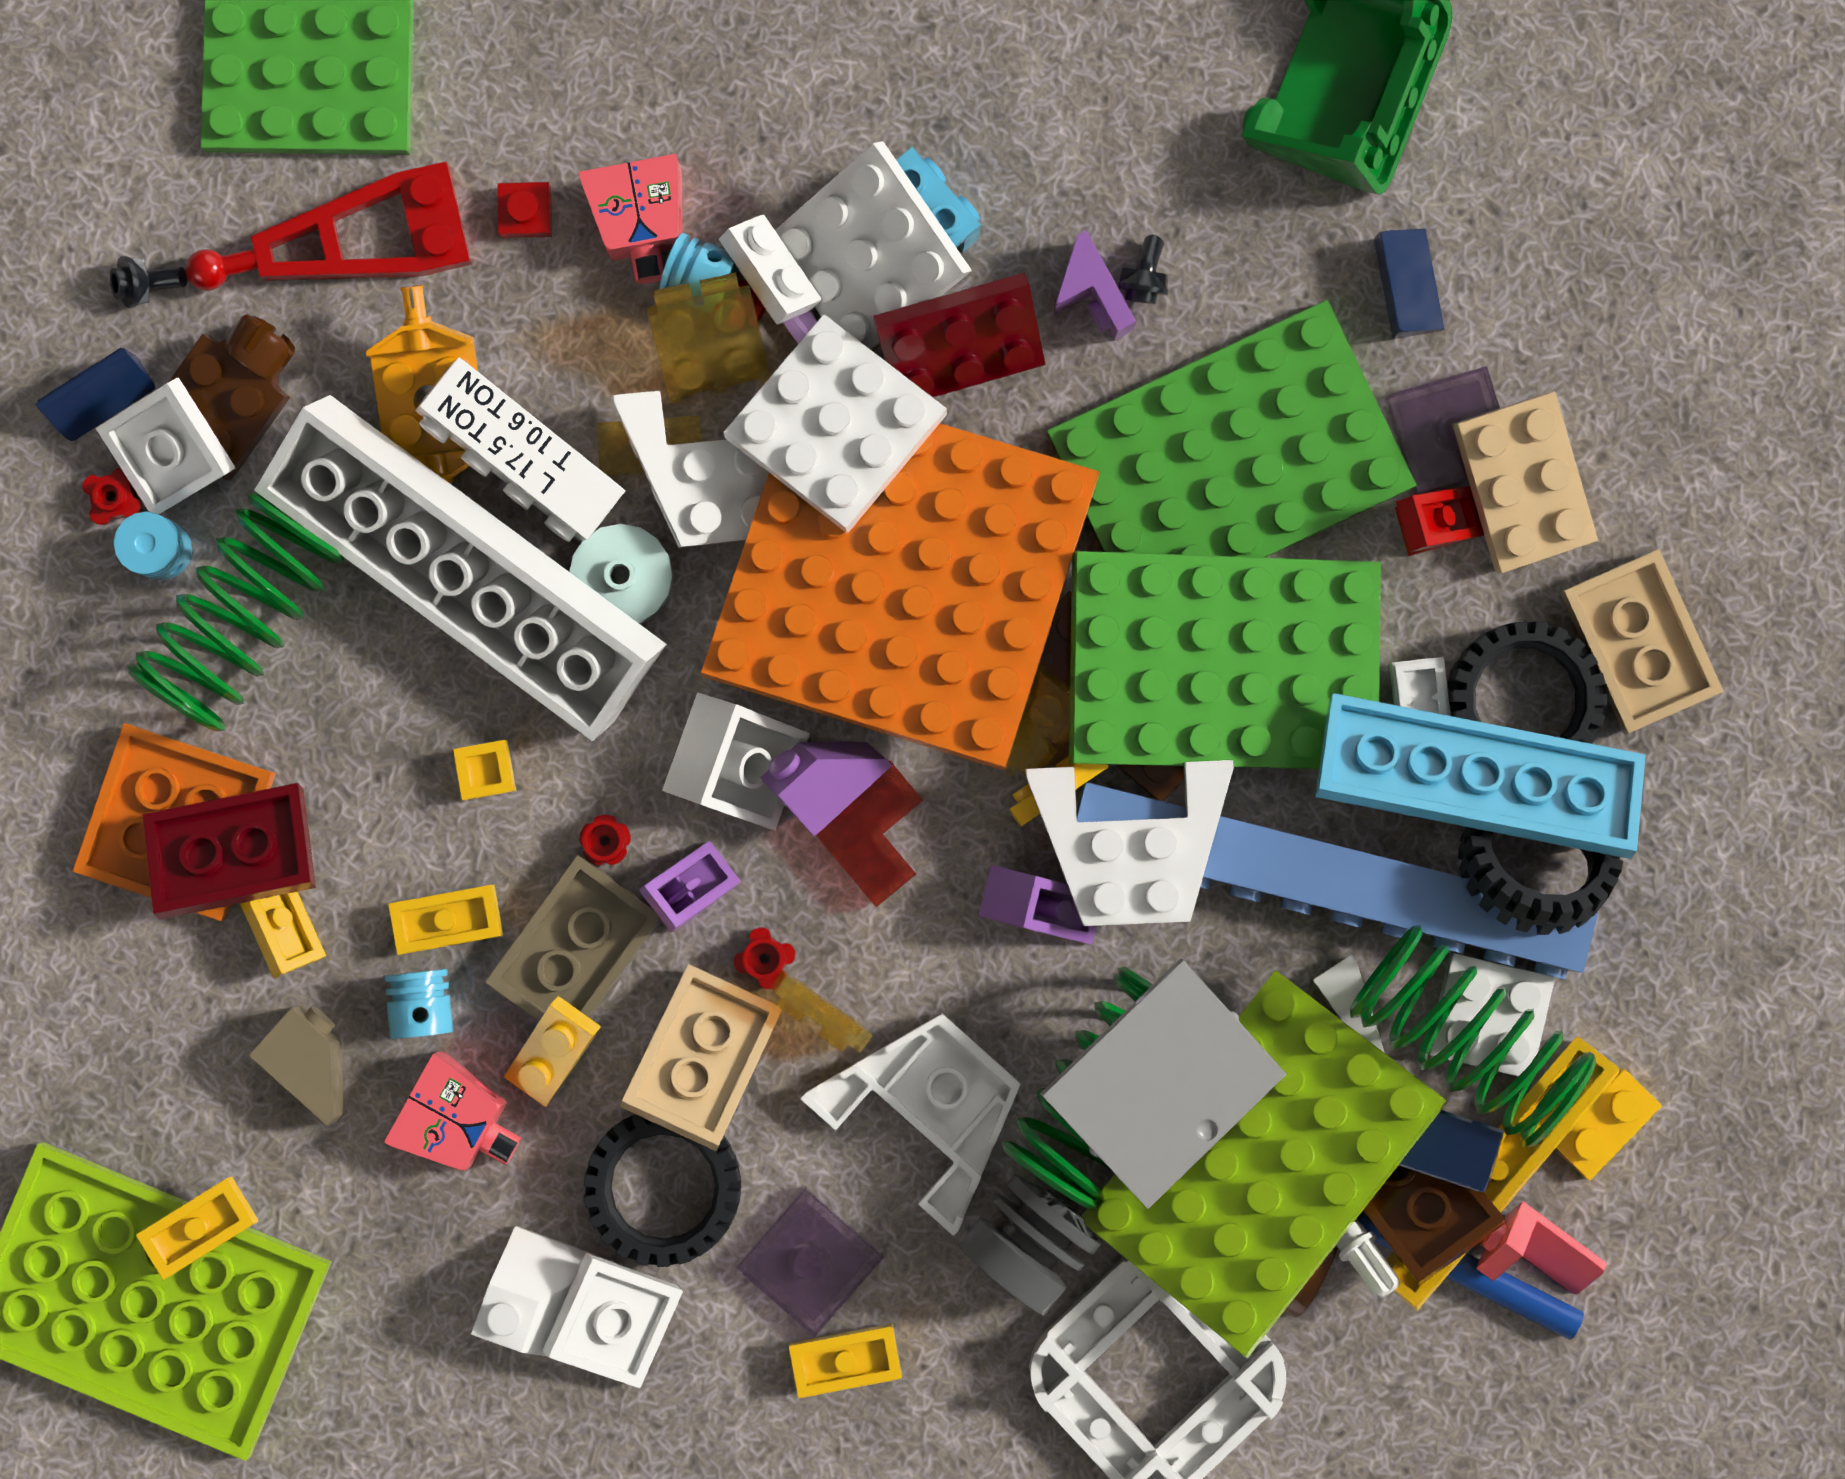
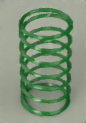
[127,493,345,732]
[1350,925,1596,1148]
[1002,966,1153,1210]

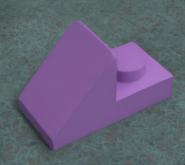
[1054,230,1136,340]

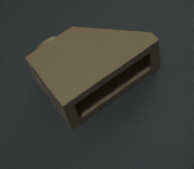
[249,1006,344,1126]

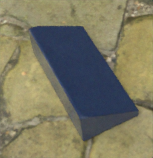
[1374,229,1445,339]
[36,348,156,441]
[1399,1110,1504,1192]

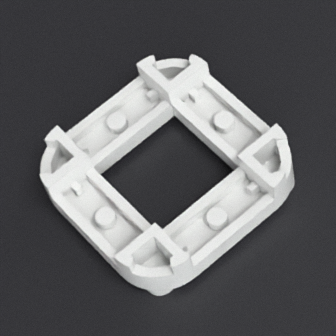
[1029,1257,1286,1479]

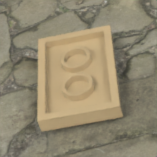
[1452,392,1598,573]
[1560,549,1724,735]
[620,964,783,1151]

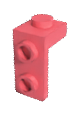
[1476,1201,1606,1294]

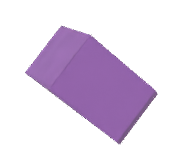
[639,841,741,932]

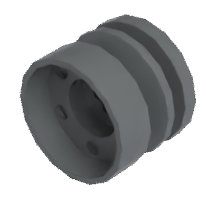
[959,1173,1101,1316]

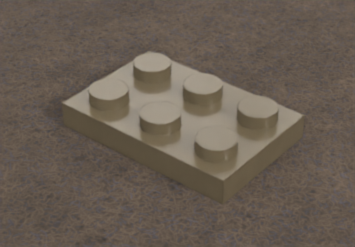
[485,855,661,1022]

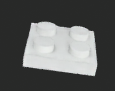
[95,377,236,514]
[1428,953,1555,1076]
[542,1253,683,1388]

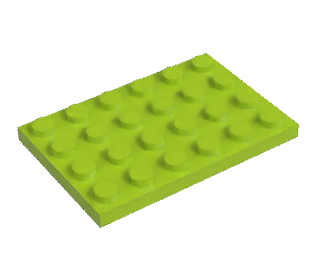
[1081,970,1447,1358]
[0,1142,332,1461]

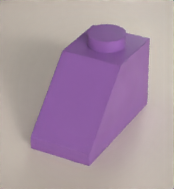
[760,742,892,837]
[978,865,1096,944]

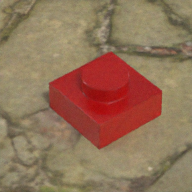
[497,182,552,238]

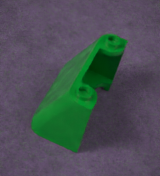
[1242,0,1453,195]

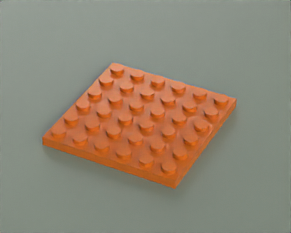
[701,423,1100,771]

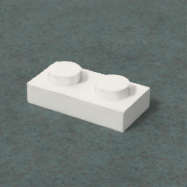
[719,214,821,325]

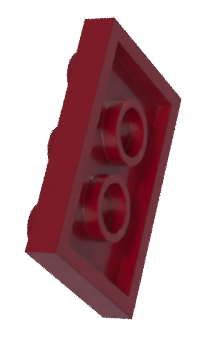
[873,272,1046,397]
[143,783,316,919]

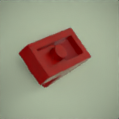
[1395,486,1484,556]

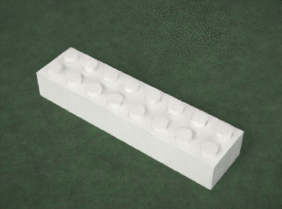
[254,395,667,741]

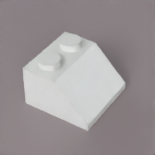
[662,692,810,831]

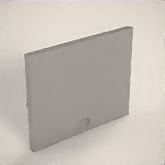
[1040,958,1287,1209]

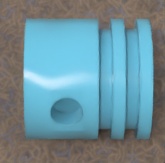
[660,233,739,314]
[114,512,192,581]
[384,969,454,1039]

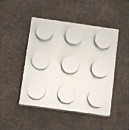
[775,141,972,352]
[724,314,947,534]

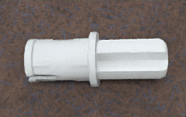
[1336,1219,1399,1299]

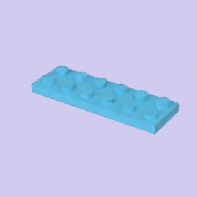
[1315,693,1646,859]

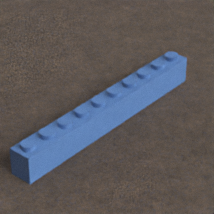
[1076,782,1598,980]

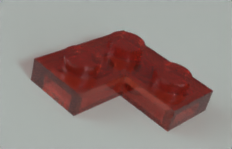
[817,761,923,907]

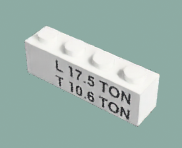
[415,357,626,542]

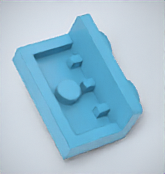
[896,147,981,253]

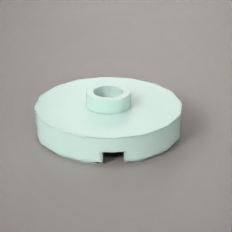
[569,524,674,625]

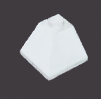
[471,1226,614,1357]

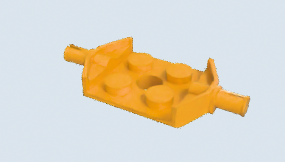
[366,285,478,484]

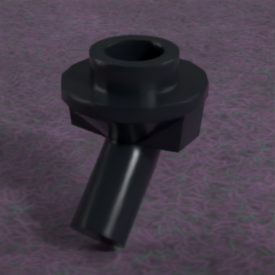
[1117,235,1168,304]
[110,256,188,308]

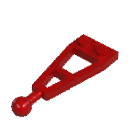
[185,161,472,291]

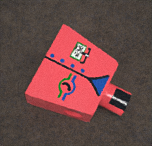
[579,154,682,284]
[384,1051,522,1171]

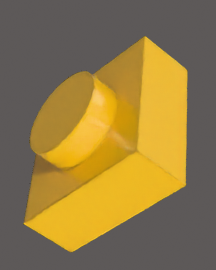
[453,740,516,801]

